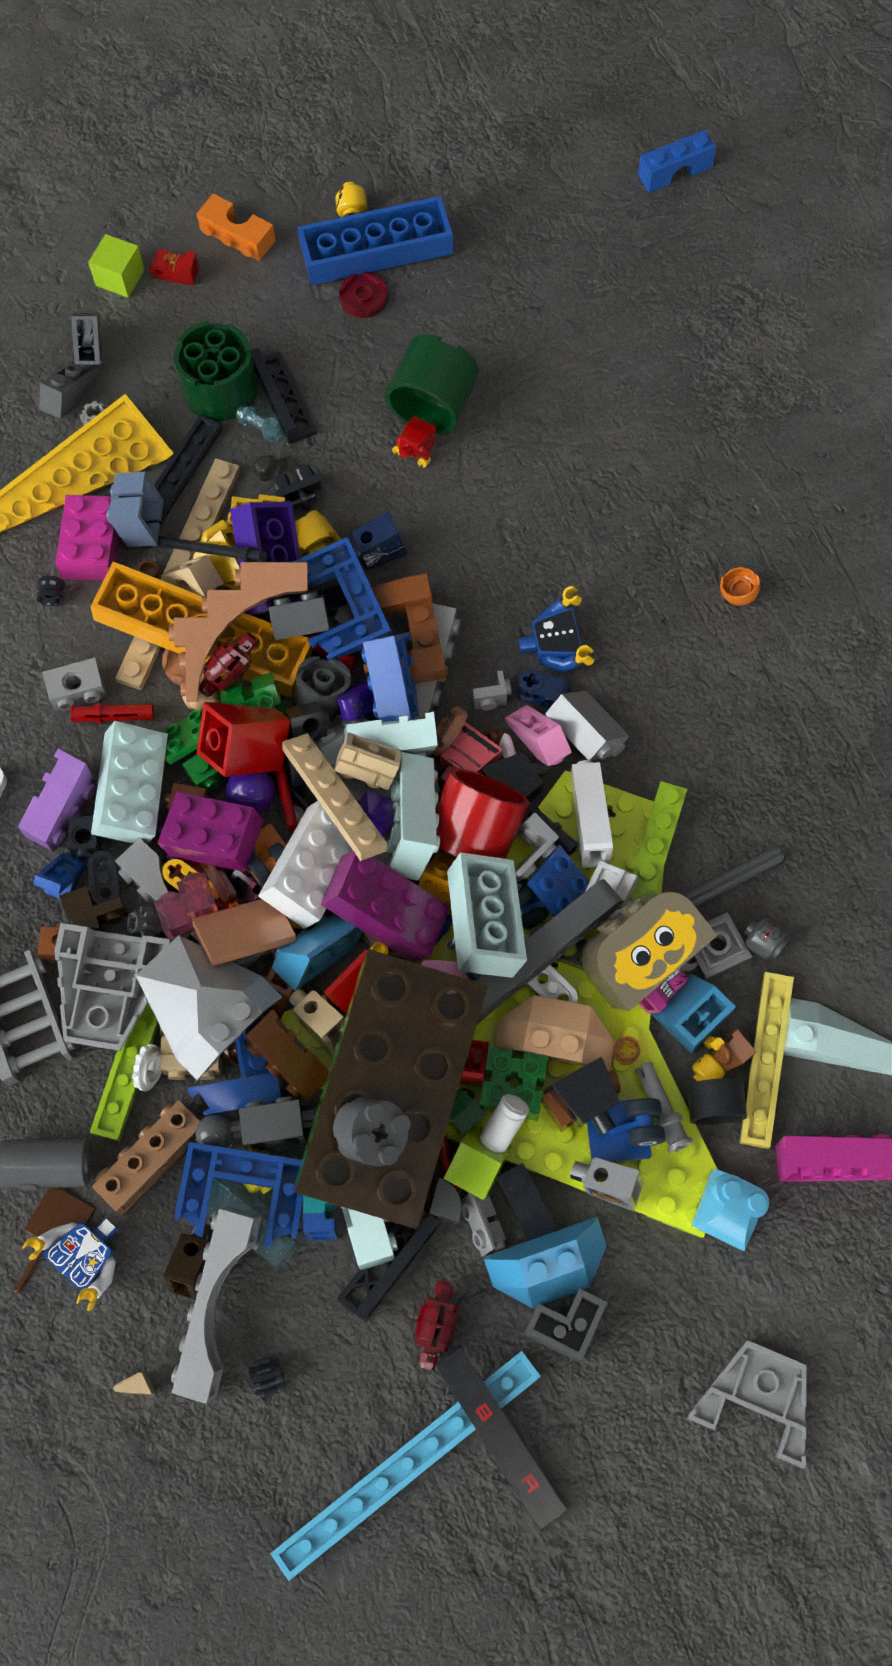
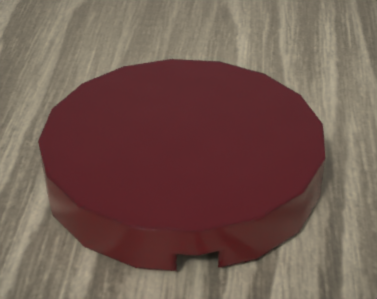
[339,272,388,318]

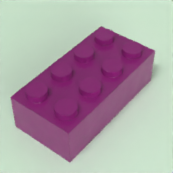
[321,850,450,962]

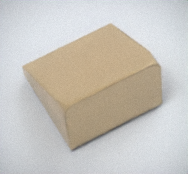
[113,1372,156,1395]

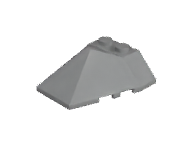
[55,923,172,1051]
[136,935,282,1080]

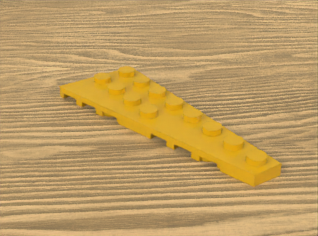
[0,394,174,533]

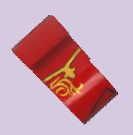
[149,249,199,286]

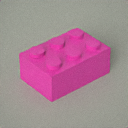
[55,495,120,581]

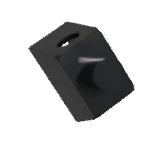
[482,753,551,802]
[548,1057,619,1136]

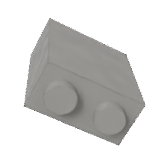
[545,691,630,761]

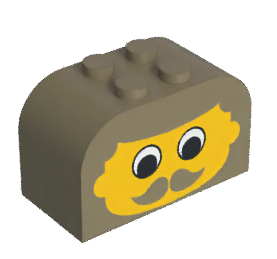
[582,892,718,1011]

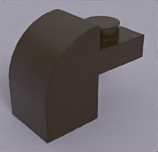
[59,886,128,932]

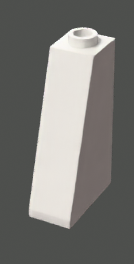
[571,760,613,869]

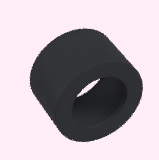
[687,1078,747,1125]

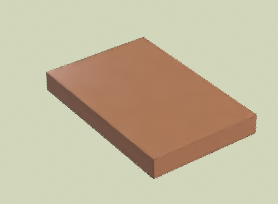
[192,899,296,966]

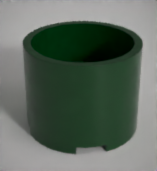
[173,321,258,421]
[385,334,479,434]

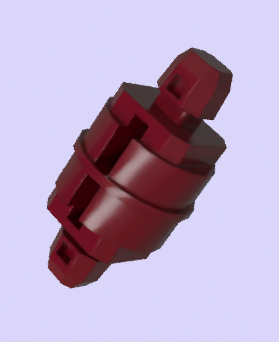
[199,632,257,697]
[414,1280,459,1370]

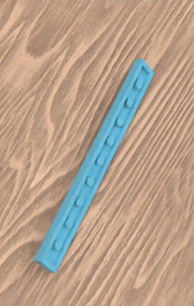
[270,1351,541,1581]

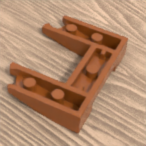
[363,573,447,684]

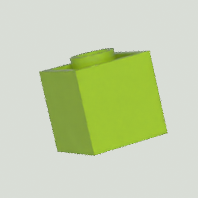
[88,234,145,297]
[444,1125,512,1200]

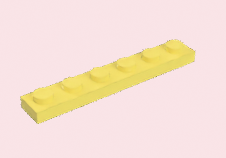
[739,972,794,1149]

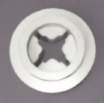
[132,1044,162,1091]

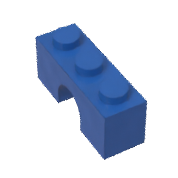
[638,130,716,193]

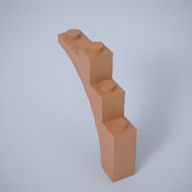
[169,562,307,702]

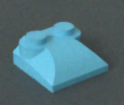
[691,1170,769,1251]

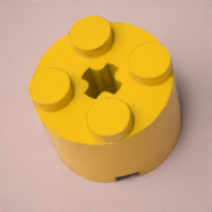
[295,510,341,558]

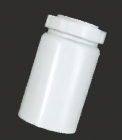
[480,1094,529,1153]

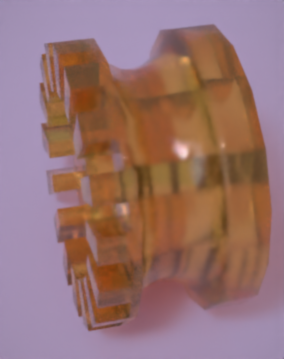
[613,1036,641,1065]

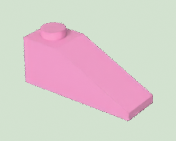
[504,705,572,766]

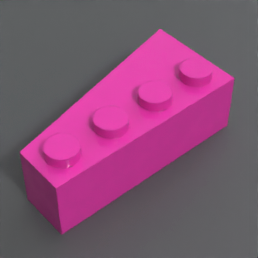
[775,1134,892,1182]

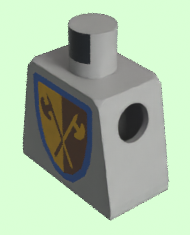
[570,1157,643,1211]

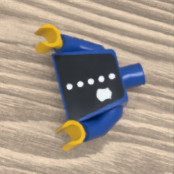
[518,586,594,673]

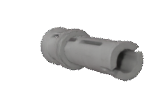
[635,1062,693,1153]

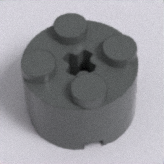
[292,656,351,719]
[333,1096,410,1166]

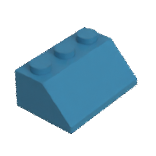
[272,913,363,991]

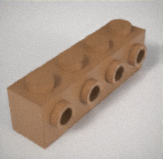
[92,1100,200,1216]

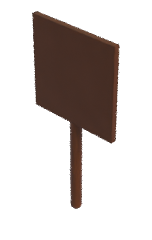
[14,1188,95,1294]

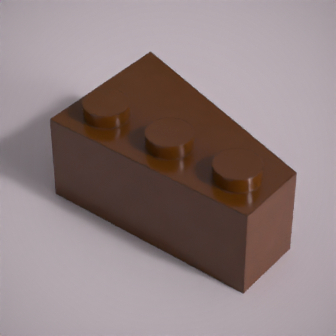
[244,1009,329,1101]

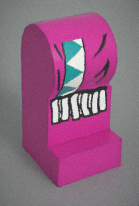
[639,968,688,1013]

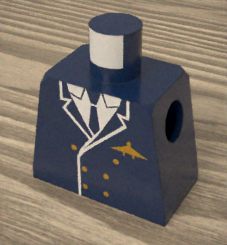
[352,512,408,569]

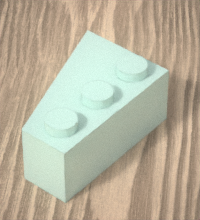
[344,712,438,757]
[341,1207,398,1270]

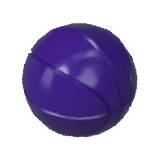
[226,772,275,814]

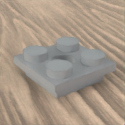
[693,912,752,979]

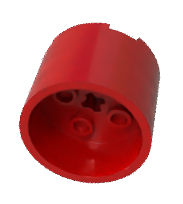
[435,768,530,859]

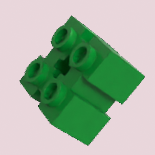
[221,672,287,715]
[480,1046,548,1121]

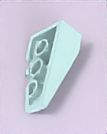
[783,998,892,1075]

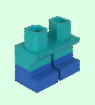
[303,1195,338,1241]

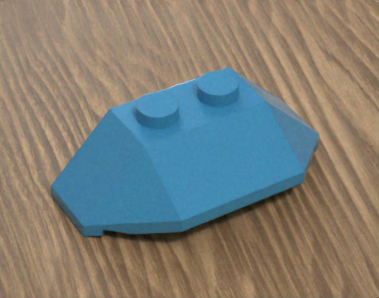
[483,1217,607,1308]

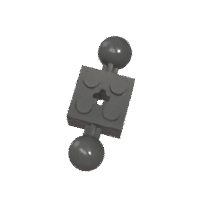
[196,1097,319,1152]

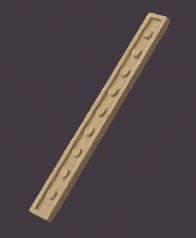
[115,458,240,691]

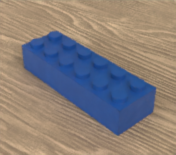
[297,196,453,285]

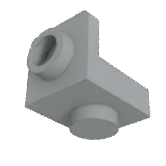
[473,670,511,711]

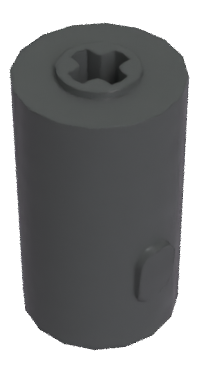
[0,1137,92,1190]

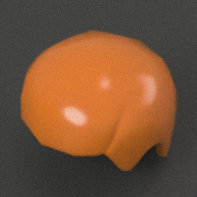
[720,567,760,606]

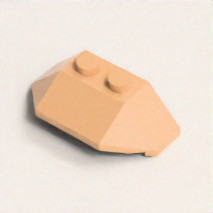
[494,995,615,1071]

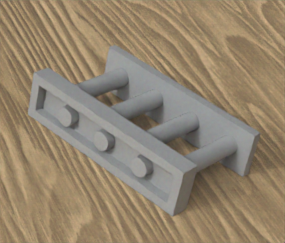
[0,950,75,1087]

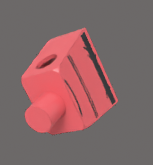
[438,722,503,785]

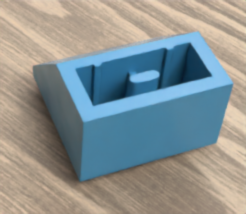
[651,973,736,1054]

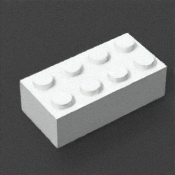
[258,801,353,929]

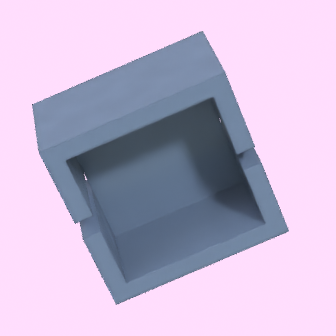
[107,472,164,547]

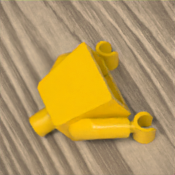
[193,513,241,590]

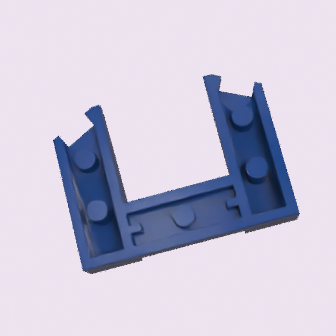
[293,537,393,660]
[188,1017,281,1115]
[174,1142,303,1247]

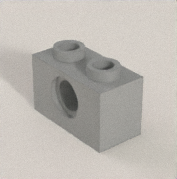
[42,657,107,711]

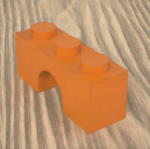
[196,193,276,261]

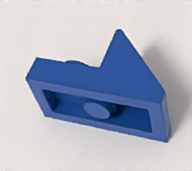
[34,853,86,899]

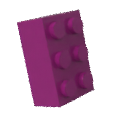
[158,792,263,872]

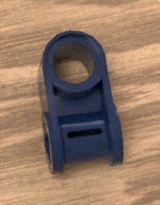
[517,669,571,710]

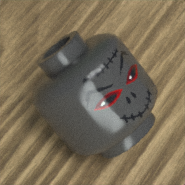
[744,918,789,960]

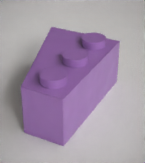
[18,749,97,851]

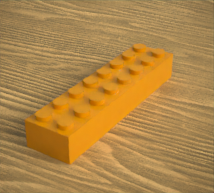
[90,562,313,698]

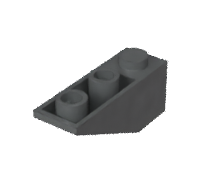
[39,360,104,419]

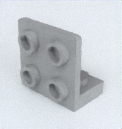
[515,813,559,882]

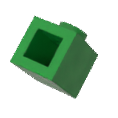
[182,754,224,793]

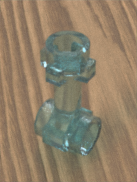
[236,405,281,442]

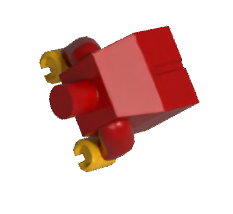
[392,416,436,468]

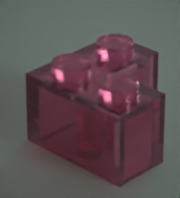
[154,873,220,940]

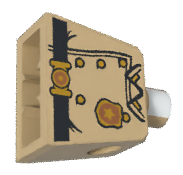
[289,989,345,1057]

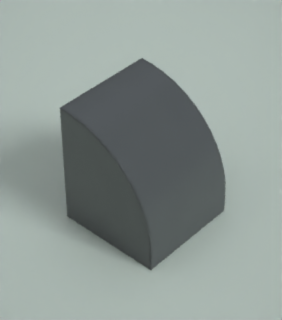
[429,1178,462,1225]

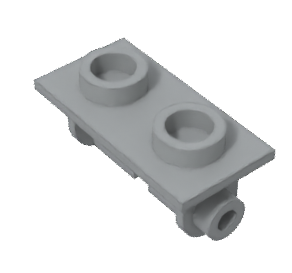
[460,1193,507,1257]

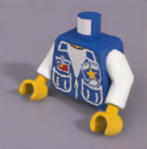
[22,1218,118,1311]

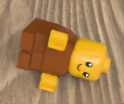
[692,1028,756,1082]

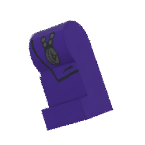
[337,683,375,721]

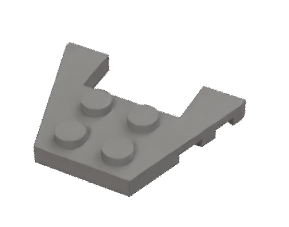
[687,1340,806,1469]

